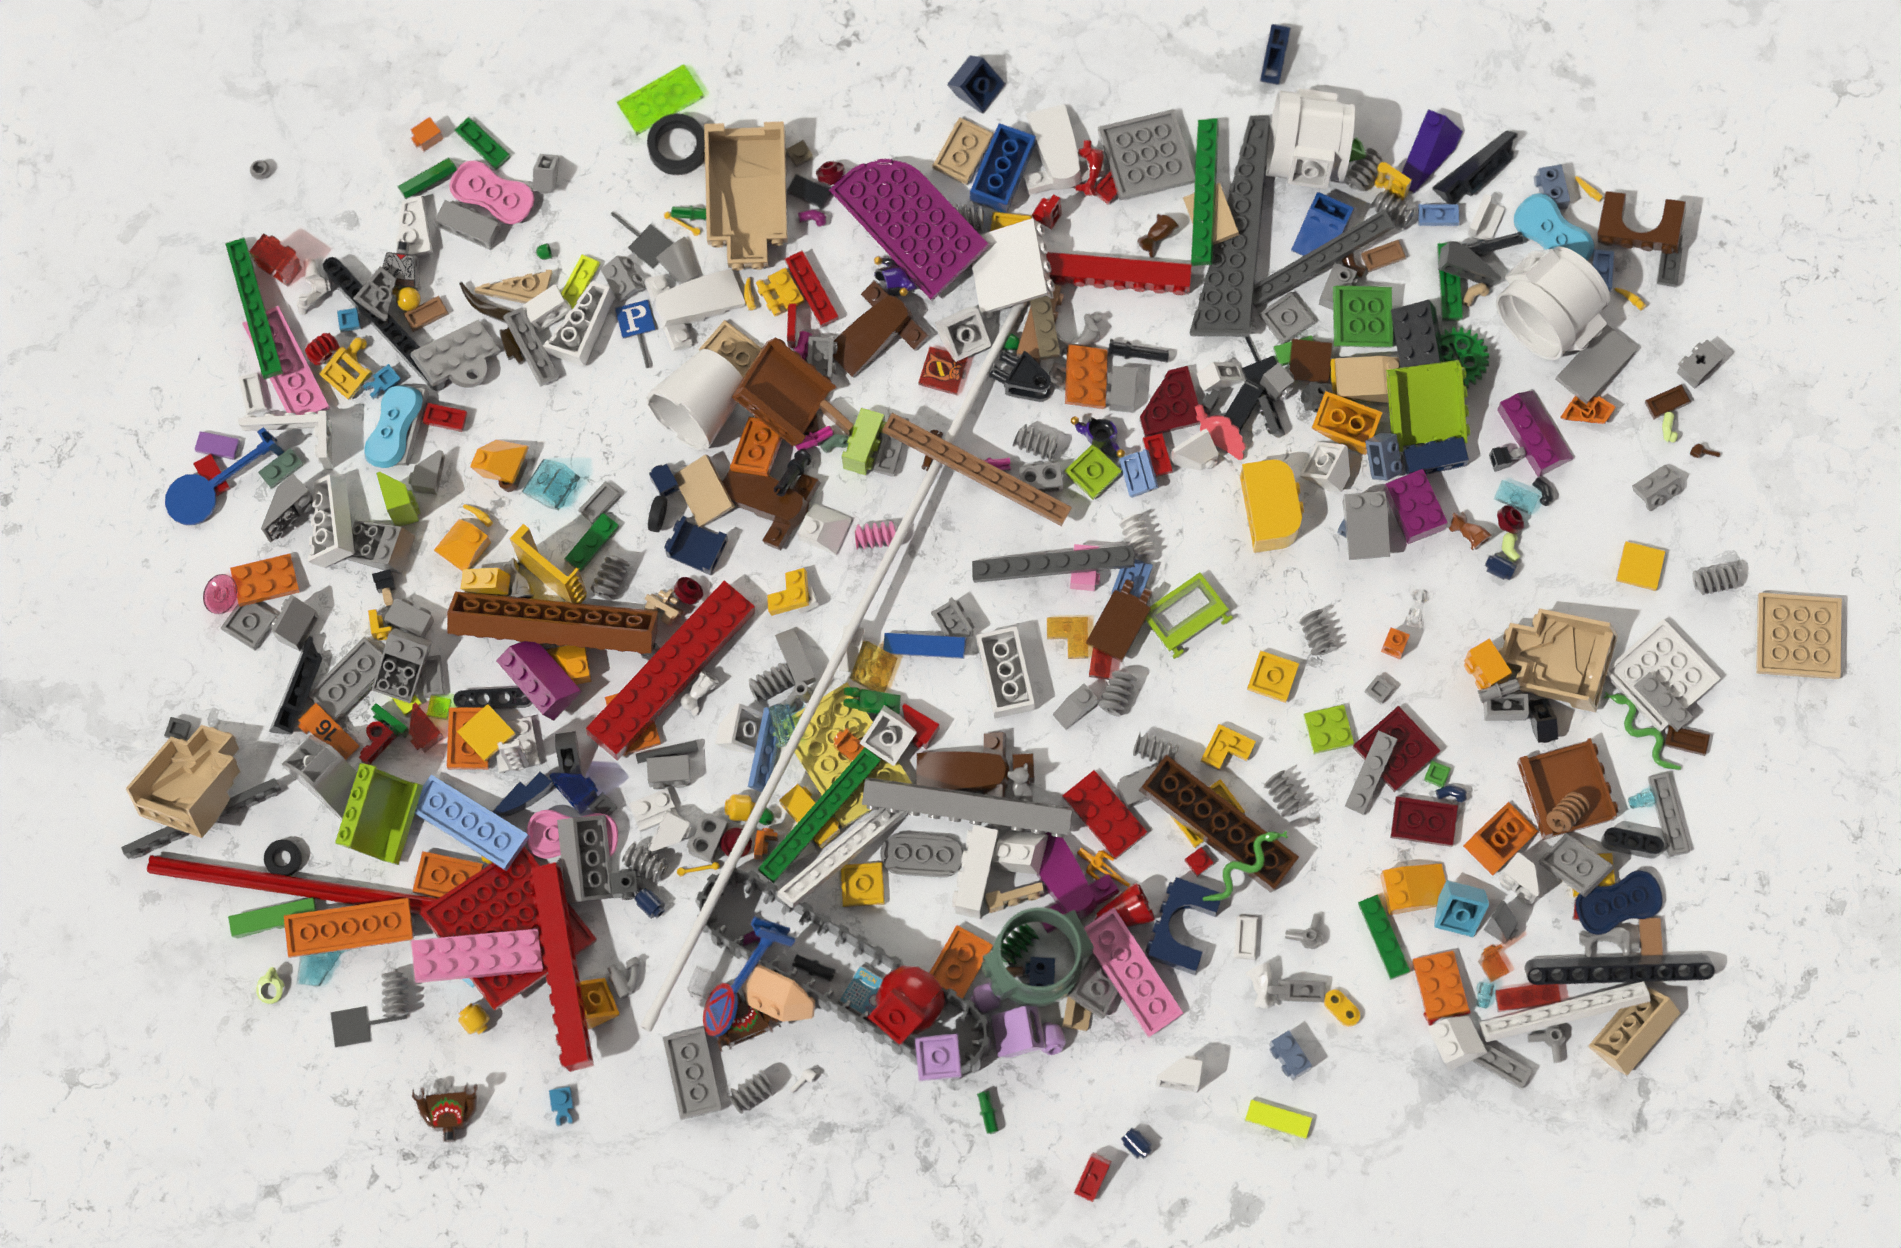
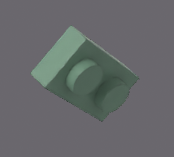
[258,448,304,489]

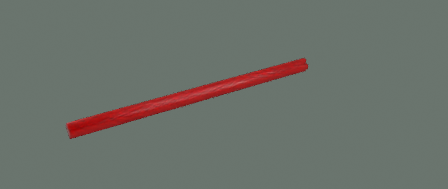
[147,855,438,914]

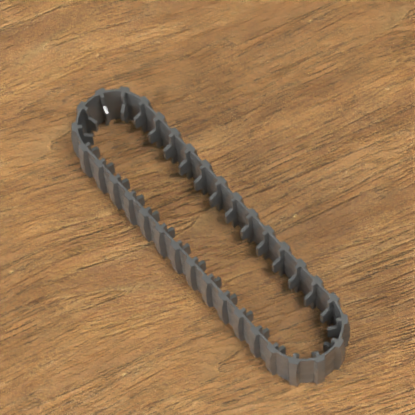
[696,867,992,1080]

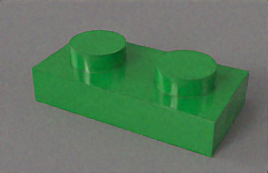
[371,703,410,738]

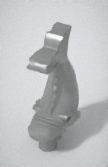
[1056,313,1102,357]
[1579,927,1639,957]

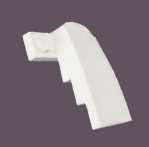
[1024,104,1106,195]
[644,269,746,351]

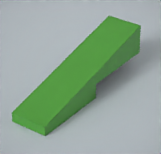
[228,898,317,939]

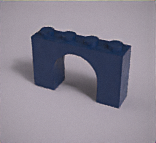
[1145,877,1222,975]

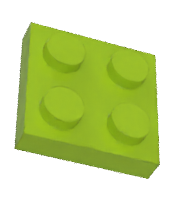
[1064,445,1122,500]
[1303,705,1354,754]

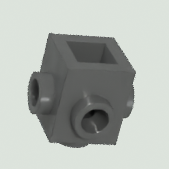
[1301,382,1333,412]
[610,869,642,900]

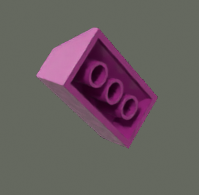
[1497,391,1573,477]
[496,641,582,721]

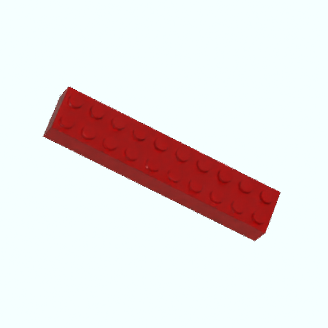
[586,580,755,761]

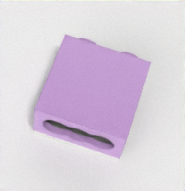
[991,1006,1046,1058]

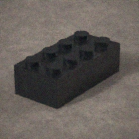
[1391,299,1445,368]

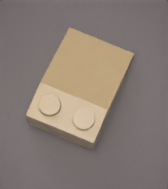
[1335,356,1400,403]

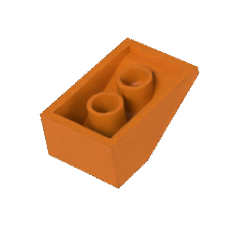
[1463,802,1538,876]

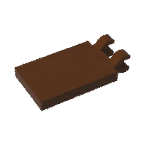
[1086,579,1152,662]

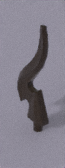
[459,281,526,365]

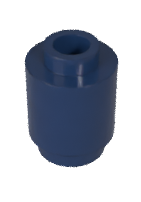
[1484,553,1516,580]
[634,888,665,919]
[1121,1127,1152,1159]

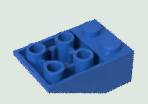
[1291,192,1354,256]

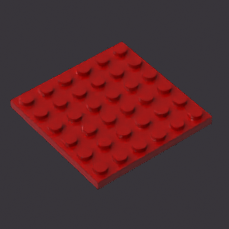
[420,846,597,1011]

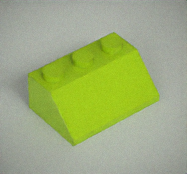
[376,472,421,527]

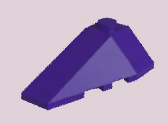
[1402,109,1463,193]

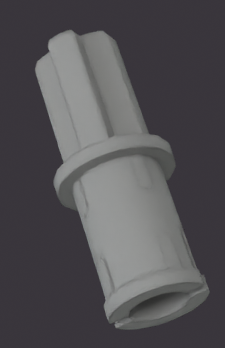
[1478,679,1520,703]

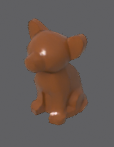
[1449,512,1492,550]

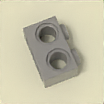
[1019,461,1063,493]
[687,813,729,864]

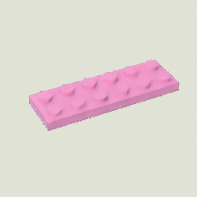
[242,306,330,415]
[1084,908,1183,1037]
[411,929,543,983]

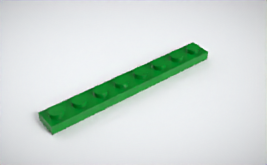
[1191,118,1219,266]
[225,237,284,380]
[758,747,881,884]

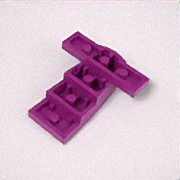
[1036,832,1120,934]

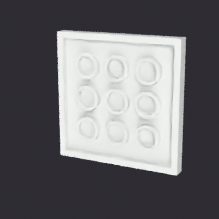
[1606,619,1721,732]

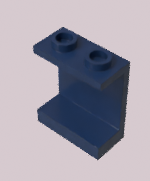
[664,516,728,576]

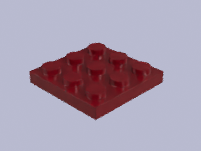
[1352,706,1441,792]

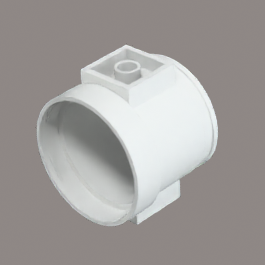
[1266,88,1355,189]
[1496,247,1610,360]

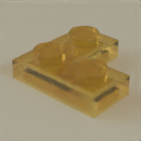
[1047,617,1088,659]

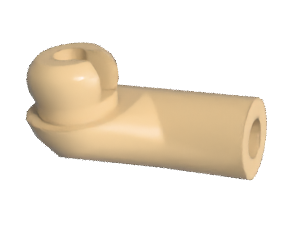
[1462,283,1489,307]

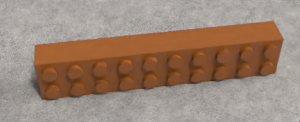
[447,591,658,654]

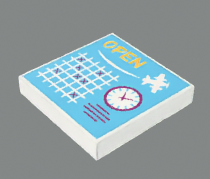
[838,965,883,1023]

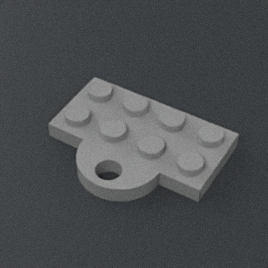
[410,320,500,388]

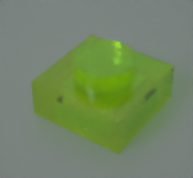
[426,695,452,720]

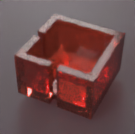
[249,233,302,287]

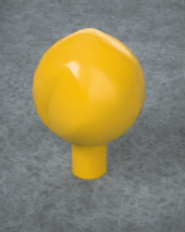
[392,287,421,311]

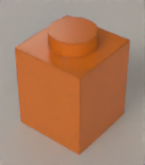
[410,117,443,152]

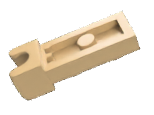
[985,882,1044,913]

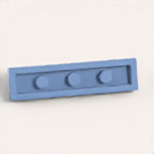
[748,707,785,792]

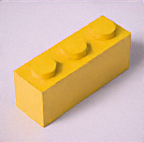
[779,784,840,849]

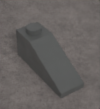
[1438,241,1501,287]
[1484,900,1519,944]

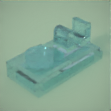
[768,705,800,747]

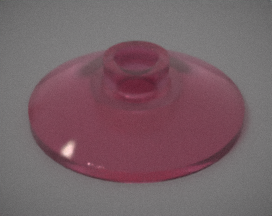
[203,574,237,614]

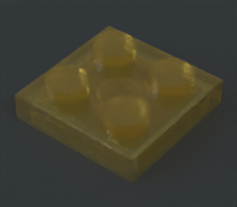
[849,641,898,693]

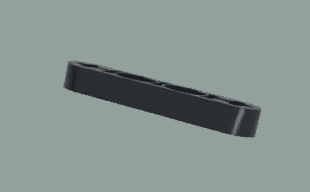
[453,688,533,709]

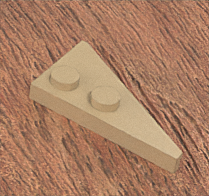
[475,269,553,304]

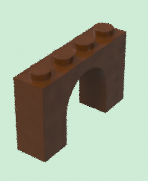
[1597,191,1686,254]

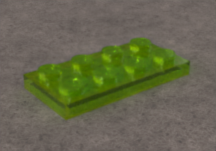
[616,64,705,136]

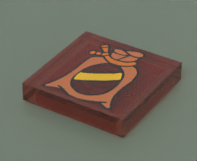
[918,346,968,396]

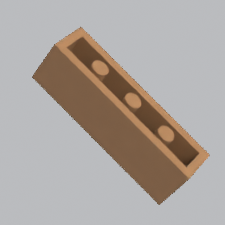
[1017,284,1064,365]

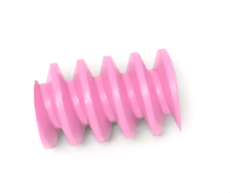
[855,521,896,550]

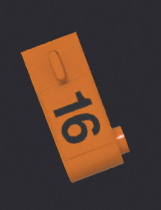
[298,703,360,760]

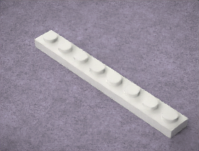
[777,807,907,909]
[1480,981,1650,1042]

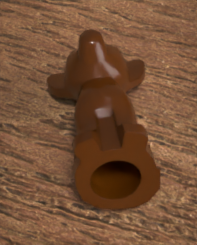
[1137,214,1179,258]

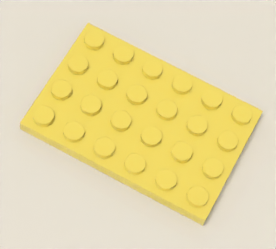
[777,682,913,829]

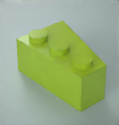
[841,408,886,475]

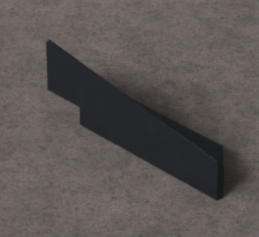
[1432,130,1517,204]
[269,636,322,735]

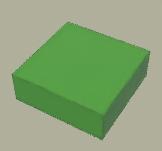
[1424,761,1451,788]

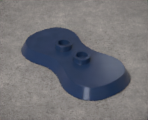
[1576,870,1663,935]

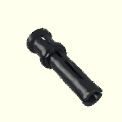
[1462,231,1523,257]
[1108,339,1169,363]
[774,450,812,497]

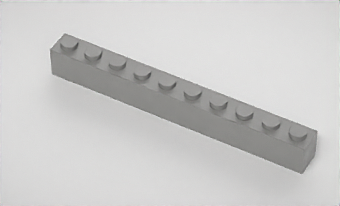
[862,777,1073,837]

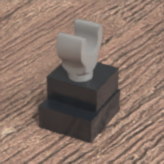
[1489,447,1526,472]

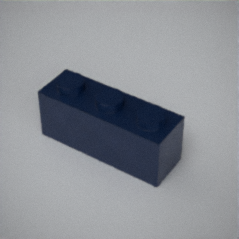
[1402,437,1469,475]

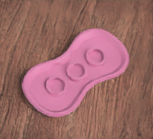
[449,161,534,224]
[526,810,618,858]

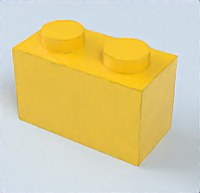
[460,568,510,595]

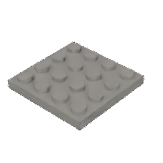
[1098,109,1195,200]

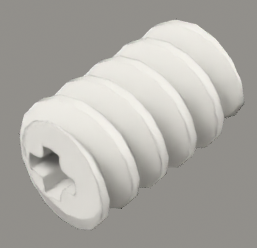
[1119,514,1156,559]

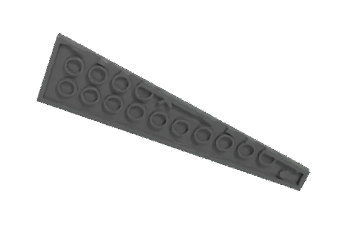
[1189,115,1271,337]

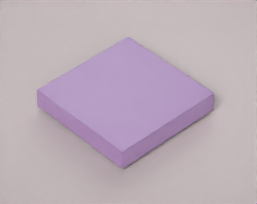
[915,1034,962,1081]

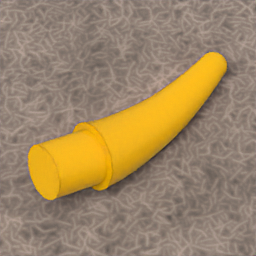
[1575,176,1603,202]
[744,278,756,311]
[1614,287,1646,311]
[463,504,493,527]

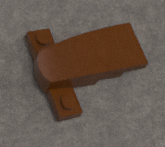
[833,280,930,378]
[722,469,821,551]
[916,732,1010,798]

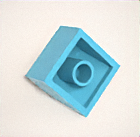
[1434,880,1489,937]

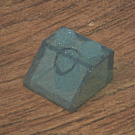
[522,459,581,511]

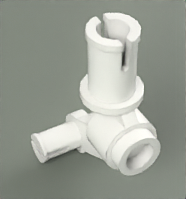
[297,258,330,315]

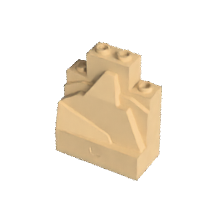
[1499,608,1618,712]
[126,725,240,838]

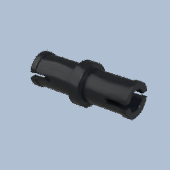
[792,954,836,982]

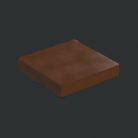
[1289,339,1332,384]

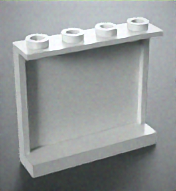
[972,218,1055,318]

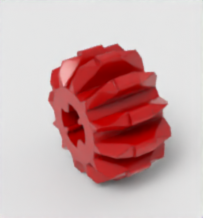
[305,333,340,365]

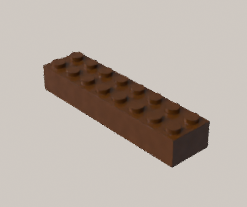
[1138,754,1299,893]

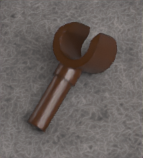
[1690,444,1720,458]

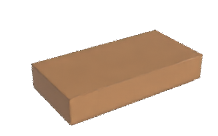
[1361,240,1406,273]
[403,296,449,332]
[820,399,854,436]
[1638,918,1663,956]

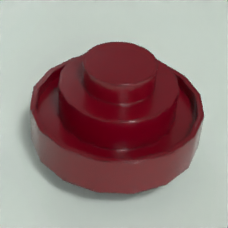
[816,161,845,185]
[1497,505,1524,534]
[674,577,704,605]
[721,827,752,858]

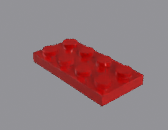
[1062,770,1148,860]

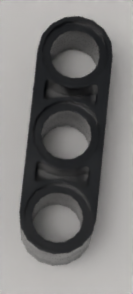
[1224,379,1265,433]
[1601,827,1664,859]

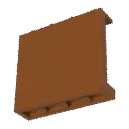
[732,337,837,446]
[1517,738,1618,840]

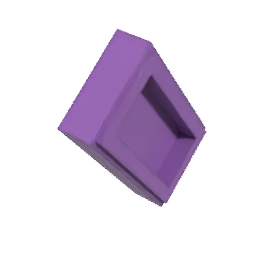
[194,431,240,460]

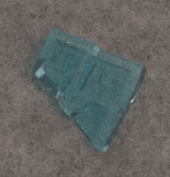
[296,950,344,986]

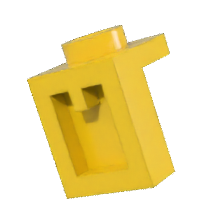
[368,609,393,641]

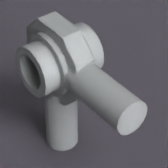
[1285,914,1322,949]
[1528,1026,1566,1063]

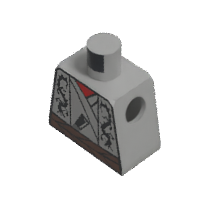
[382,241,419,288]

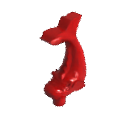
[1074,140,1104,196]

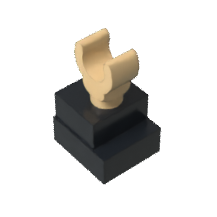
[372,569,395,607]

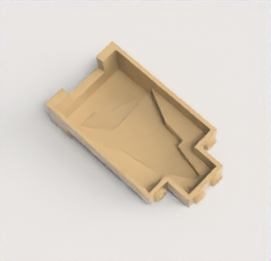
[704,121,788,270]

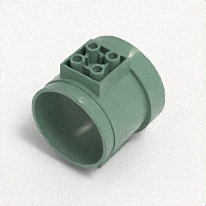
[981,907,1094,1007]

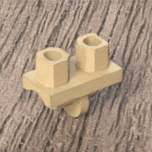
[644,589,684,625]

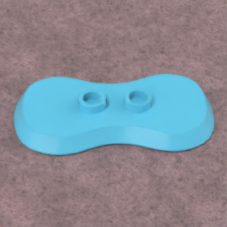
[1514,193,1594,261]
[364,385,423,468]

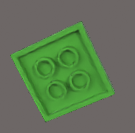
[1333,286,1393,348]

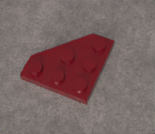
[1139,366,1201,437]

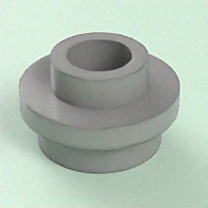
[250,160,270,180]

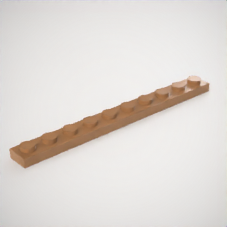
[882,413,1072,527]

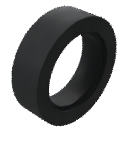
[647,113,705,175]

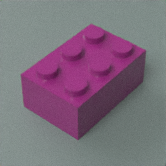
[1383,469,1448,544]

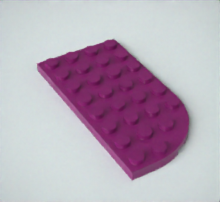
[829,159,990,301]

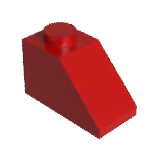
[902,703,940,750]

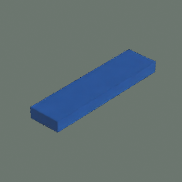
[883,633,966,659]

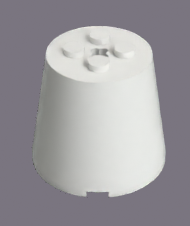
[645,349,743,451]

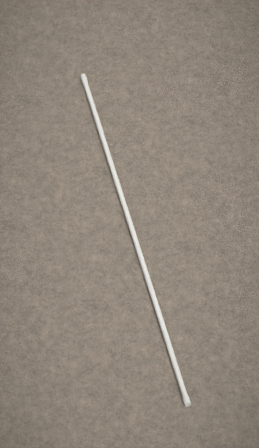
[640,302,1027,1032]

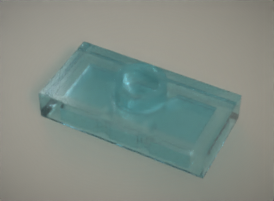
[1494,480,1540,515]

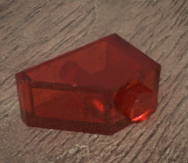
[409,702,444,753]

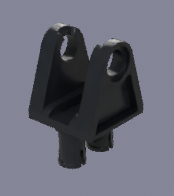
[989,349,1051,402]

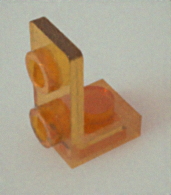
[1478,944,1510,983]

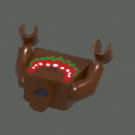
[718,992,781,1052]
[412,1083,478,1142]

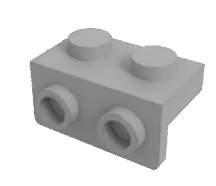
[600,255,645,302]
[807,336,837,378]
[1632,465,1682,511]
[931,597,975,640]

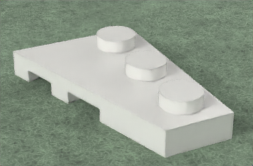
[395,195,433,256]

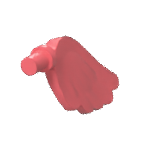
[1195,404,1246,460]

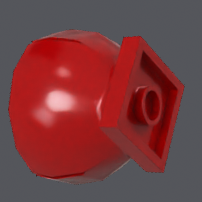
[868,966,945,1045]

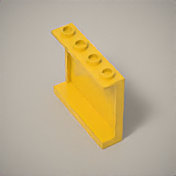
[509,524,587,604]

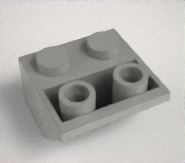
[271,595,319,651]

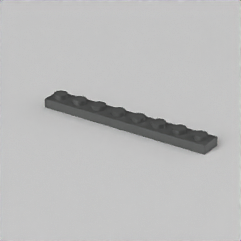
[1253,209,1395,308]
[972,545,1135,583]
[121,778,281,859]

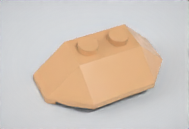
[742,964,815,1022]

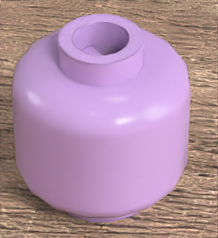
[970,982,1003,1013]
[1041,1022,1066,1055]

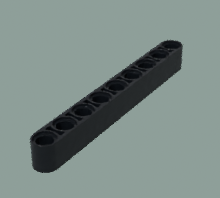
[323,257,447,391]
[1524,954,1715,985]

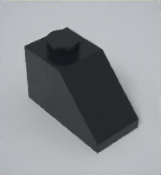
[1528,698,1558,743]

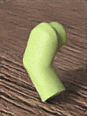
[1662,412,1678,443]
[1501,533,1521,563]

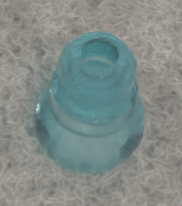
[1628,788,1655,809]
[1476,982,1496,1009]

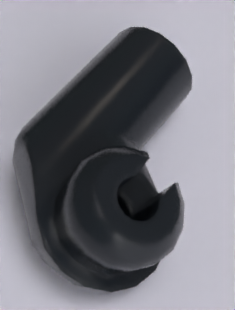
[1532,477,1554,506]

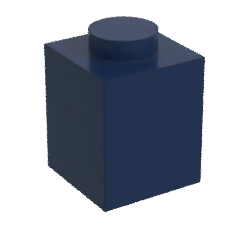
[649,464,679,497]

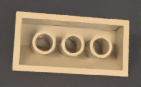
[1588,986,1680,1075]

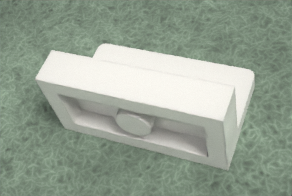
[1468,194,1504,241]
[523,285,573,331]

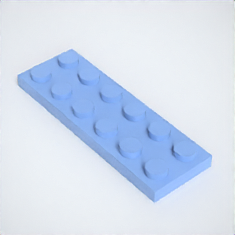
[415,775,530,871]

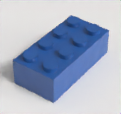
[970,123,1036,213]

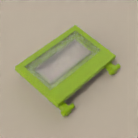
[1146,572,1233,659]

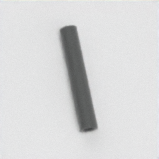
[636,740,698,764]

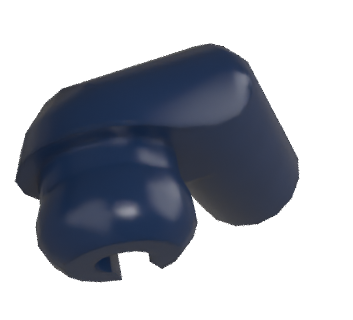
[1435,785,1467,803]

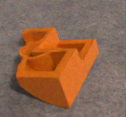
[1560,396,1616,424]

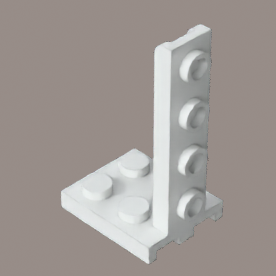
[238,411,332,469]
[496,717,540,774]

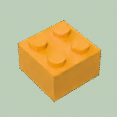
[1464,638,1512,690]

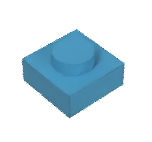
[337,308,360,332]

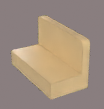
[1063,994,1091,1031]

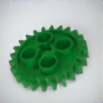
[1440,327,1489,389]

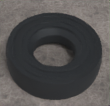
[648,496,667,532]
[264,840,302,876]

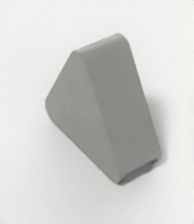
[282,735,357,821]

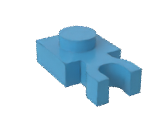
[363,364,402,399]
[549,1087,574,1126]

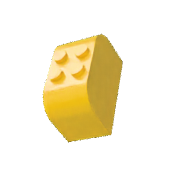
[1240,459,1304,553]

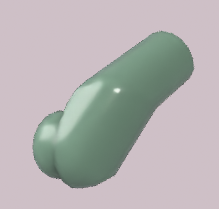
[820,434,849,453]

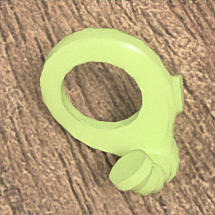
[256,967,285,1004]

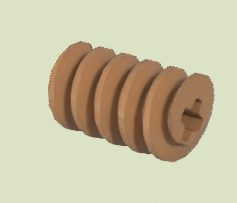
[1546,792,1590,833]

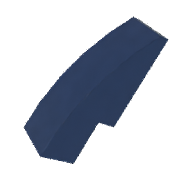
[1260,24,1291,85]
[492,771,554,818]

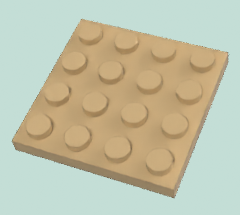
[1756,593,1842,679]

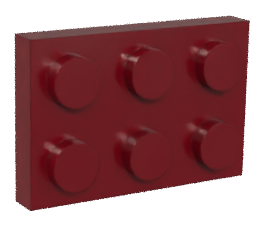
[1390,796,1458,847]

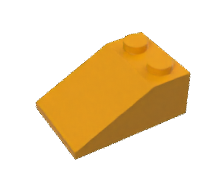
[1312,391,1383,455]
[1380,863,1446,916]

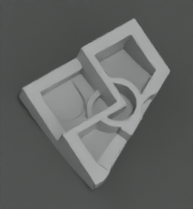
[656,237,699,285]
[353,266,396,322]

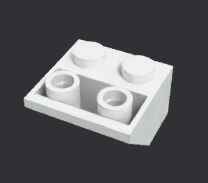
[1498,852,1539,905]

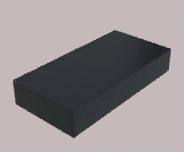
[787,174,831,209]

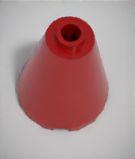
[1094,883,1155,927]

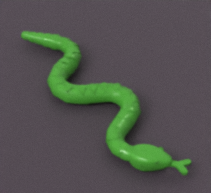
[1604,692,1681,770]
[1203,831,1288,901]

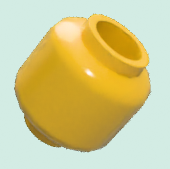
[725,794,756,821]
[458,1003,490,1034]

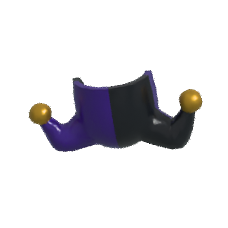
[874,256,916,296]
[1070,416,1125,459]

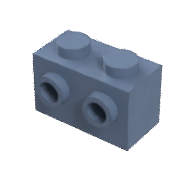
[1534,164,1570,209]
[1365,433,1403,481]
[1269,1030,1312,1081]

